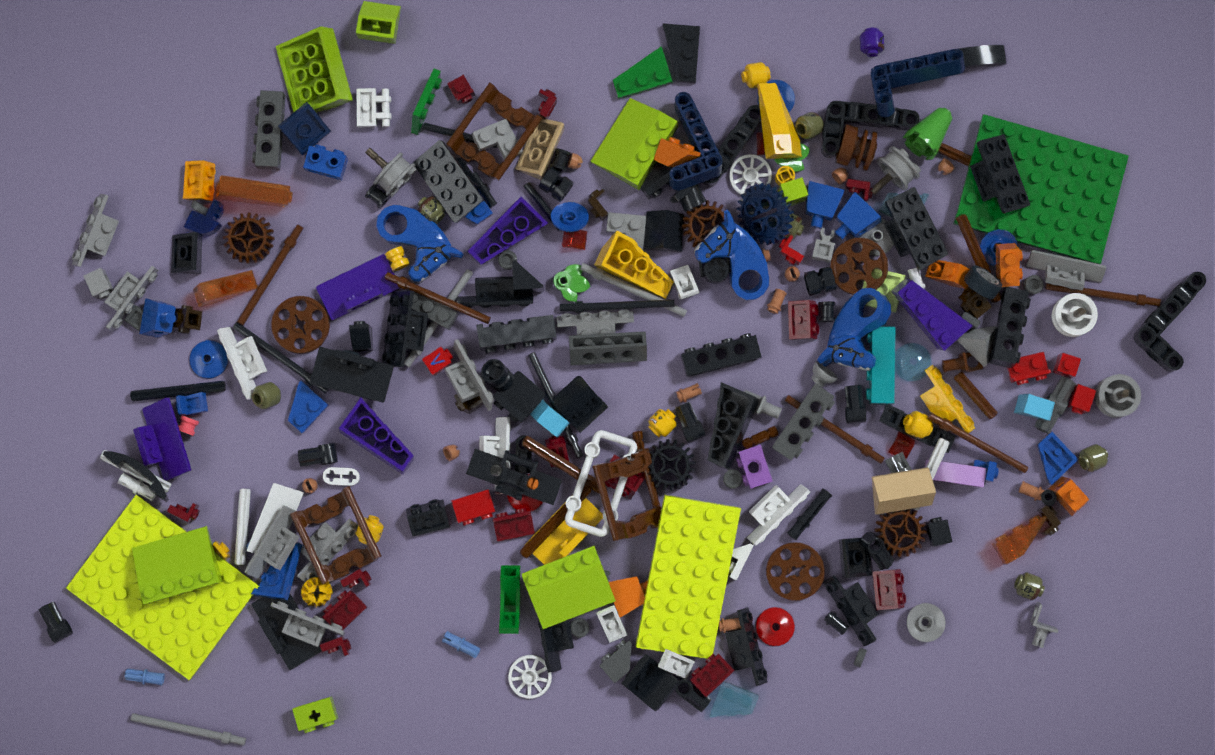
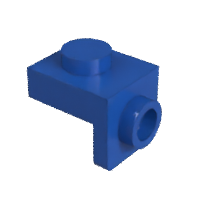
[176,392,208,416]
[973,460,999,483]

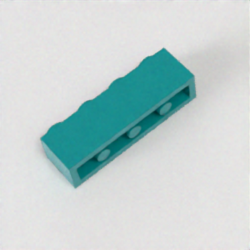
[866,327,895,405]

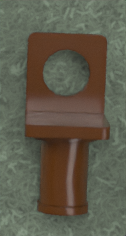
[942,352,983,373]

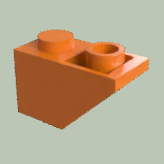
[654,137,701,167]
[925,260,970,289]

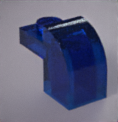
[183,199,224,236]

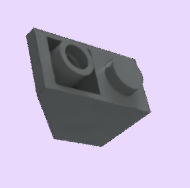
[599,640,632,683]

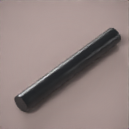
[523,182,560,231]

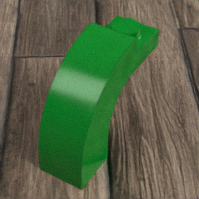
[499,565,520,634]

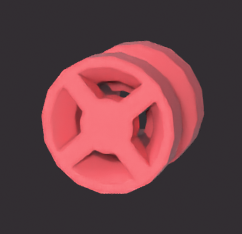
[178,415,199,436]

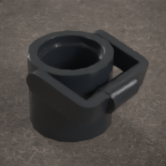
[670,184,706,212]
[698,257,730,284]

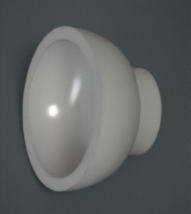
[811,361,838,387]

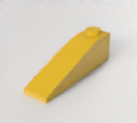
[757,83,802,159]
[594,231,674,299]

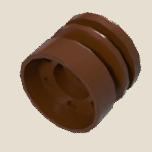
[835,124,878,171]

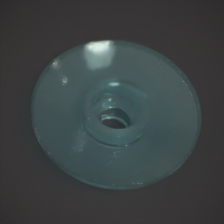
[895,343,931,381]

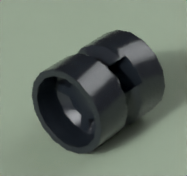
[538,167,574,202]
[804,266,836,296]
[481,359,514,392]

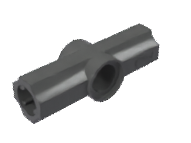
[1034,376,1076,434]

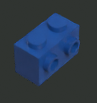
[303,144,348,181]

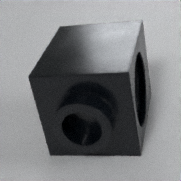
[926,517,953,546]

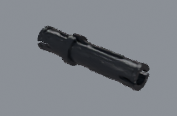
[787,488,832,541]

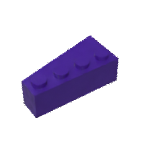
[467,197,548,266]
[891,279,973,351]
[339,397,414,475]

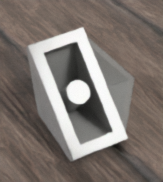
[957,326,996,367]

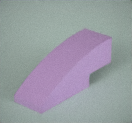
[925,460,986,488]

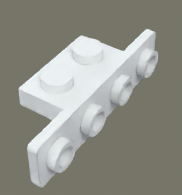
[217,327,267,400]
[479,417,511,494]
[747,484,810,546]

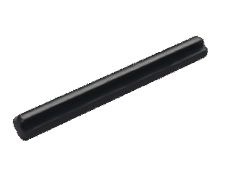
[130,381,226,401]

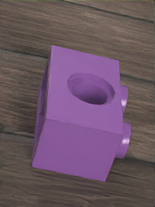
[736,445,773,489]

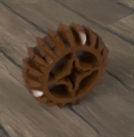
[682,200,729,248]
[222,212,275,264]
[874,509,927,557]

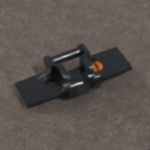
[466,449,562,505]

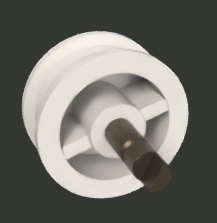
[1052,293,1098,337]

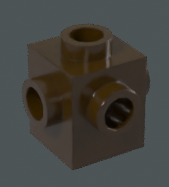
[958,287,992,319]
[172,305,203,334]

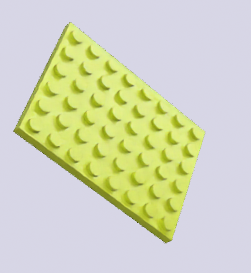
[66,495,259,680]

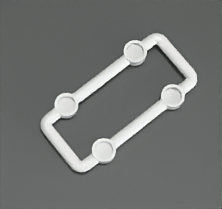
[565,430,637,537]

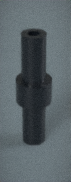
[473,172,497,207]

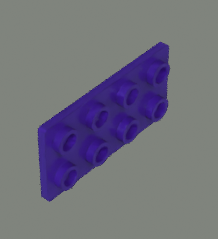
[316,254,400,320]
[133,397,191,481]

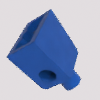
[805,181,844,229]
[835,192,882,240]
[139,298,176,338]

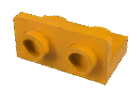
[183,160,216,201]

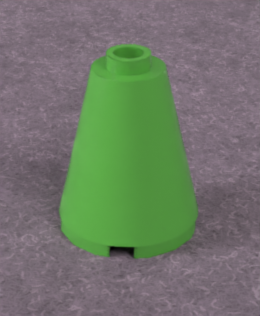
[903,108,952,160]

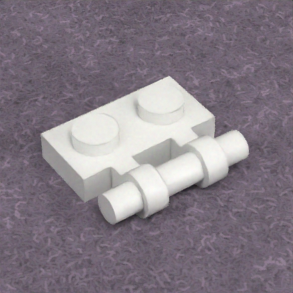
[356,88,392,128]

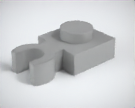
[812,228,835,263]

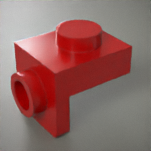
[779,235,804,265]

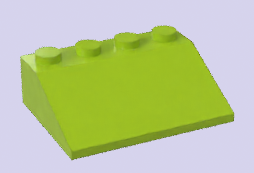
[275,26,353,113]
[590,98,678,190]
[132,526,223,604]
[521,546,616,629]

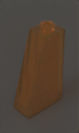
[215,175,293,207]

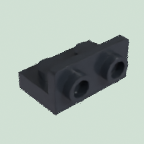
[406,499,450,537]

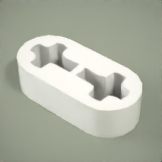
[323,467,360,486]

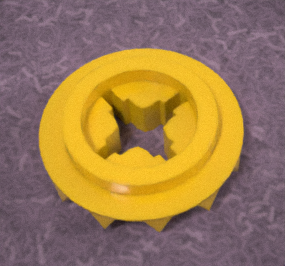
[301,577,332,608]

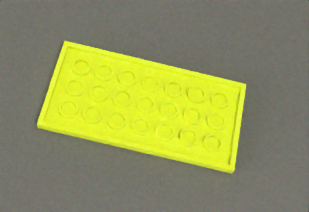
[635,495,741,659]

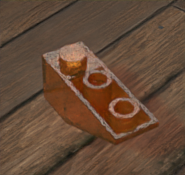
[193,270,258,307]
[992,514,1047,564]

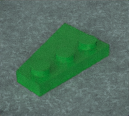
[613,46,673,99]
[411,68,443,135]

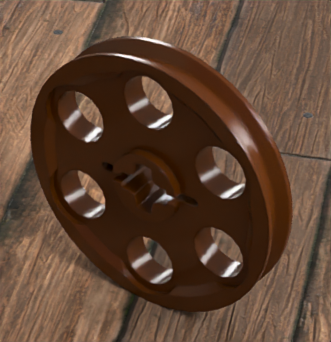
[830,238,888,295]
[271,296,330,354]
[766,542,825,601]

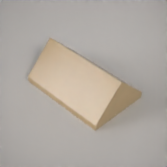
[515,118,565,180]
[871,467,936,515]

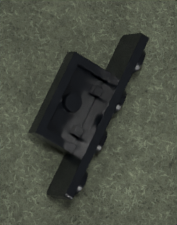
[457,276,533,308]
[823,575,879,646]
[725,607,768,686]
[538,618,574,673]

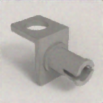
[744,390,782,419]
[1030,601,1059,648]

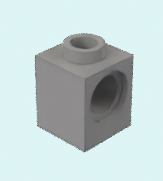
[84,268,114,300]

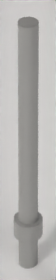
[580,263,687,317]
[404,269,473,368]
[131,713,246,746]

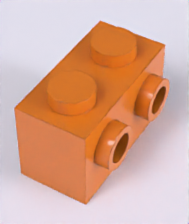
[996,243,1023,287]

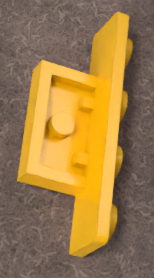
[920,365,975,433]

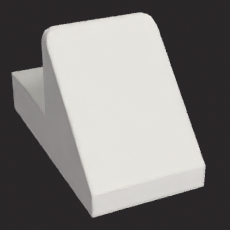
[670,265,699,299]
[729,544,754,580]
[597,605,627,643]
[658,649,695,679]

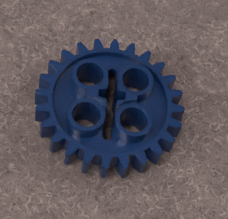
[736,183,794,245]

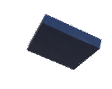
[278,102,331,155]

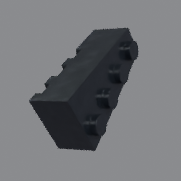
[476,315,557,354]
[707,382,760,470]

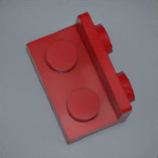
[1007,352,1051,385]

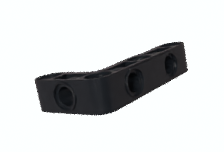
[821,101,920,158]
[692,105,761,187]
[1133,271,1206,372]

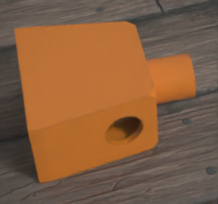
[1047,476,1089,516]
[609,576,648,617]

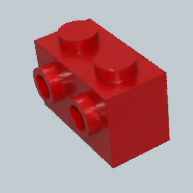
[452,489,496,526]

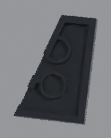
[662,23,700,84]

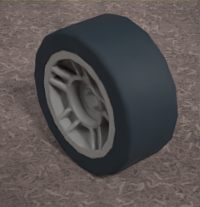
[964,266,1002,299]

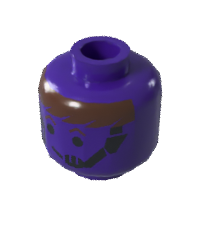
[860,27,885,57]

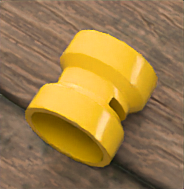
[775,166,795,186]
[385,246,410,272]

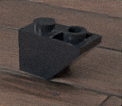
[349,321,373,352]

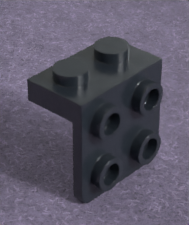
[640,162,679,200]
[493,371,546,423]
[552,376,608,433]
[621,654,679,711]

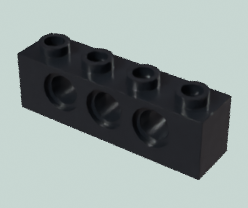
[989,287,1031,369]
[681,333,762,378]

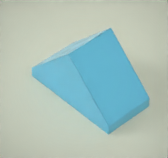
[1014,394,1055,421]
[530,400,569,438]

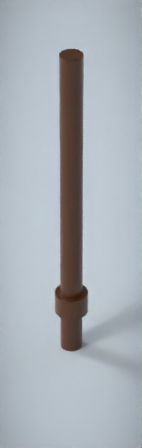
[237,224,304,325]
[385,272,491,324]
[1045,283,1161,306]
[785,395,885,464]
[927,412,1028,473]

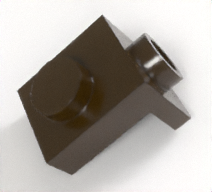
[588,189,608,221]
[454,394,484,414]
[1037,505,1061,536]

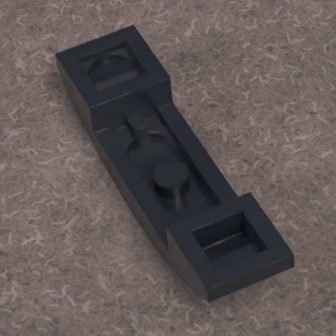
[941,45,1006,68]
[879,404,956,453]
[103,451,169,503]

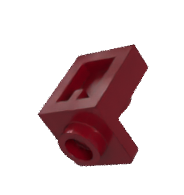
[447,75,475,104]
[538,89,558,119]
[845,179,873,203]
[545,435,569,468]
[167,503,200,523]
[340,568,372,588]
[320,636,352,656]

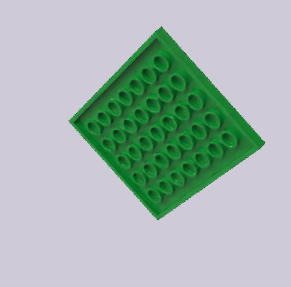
[953,114,1129,264]

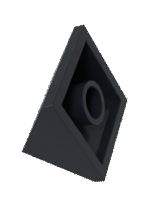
[644,210,684,252]
[171,232,202,274]
[512,260,544,294]
[839,538,872,578]

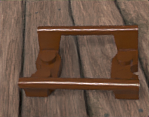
[446,82,542,181]
[592,447,662,541]
[290,486,382,585]

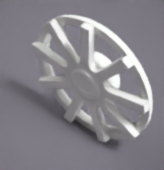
[729,154,772,195]
[508,655,552,699]

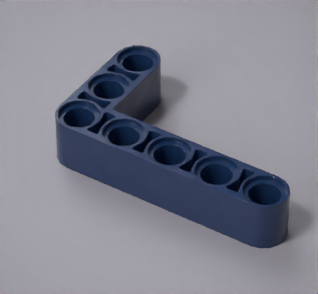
[870,49,965,117]
[669,92,722,191]

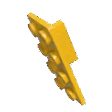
[525,498,603,565]

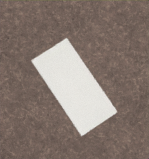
[246,483,304,554]

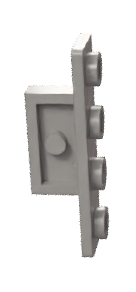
[72,194,119,267]
[1026,250,1106,290]
[105,266,159,331]
[557,310,634,335]
[445,339,494,411]
[245,505,300,579]
[297,518,358,582]
[271,601,345,647]

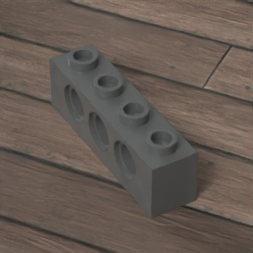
[252,90,286,170]
[569,331,647,365]
[772,383,836,460]

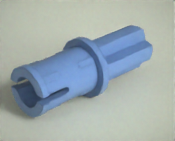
[442,631,480,658]
[125,668,165,686]

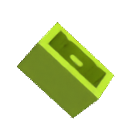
[356,1,401,44]

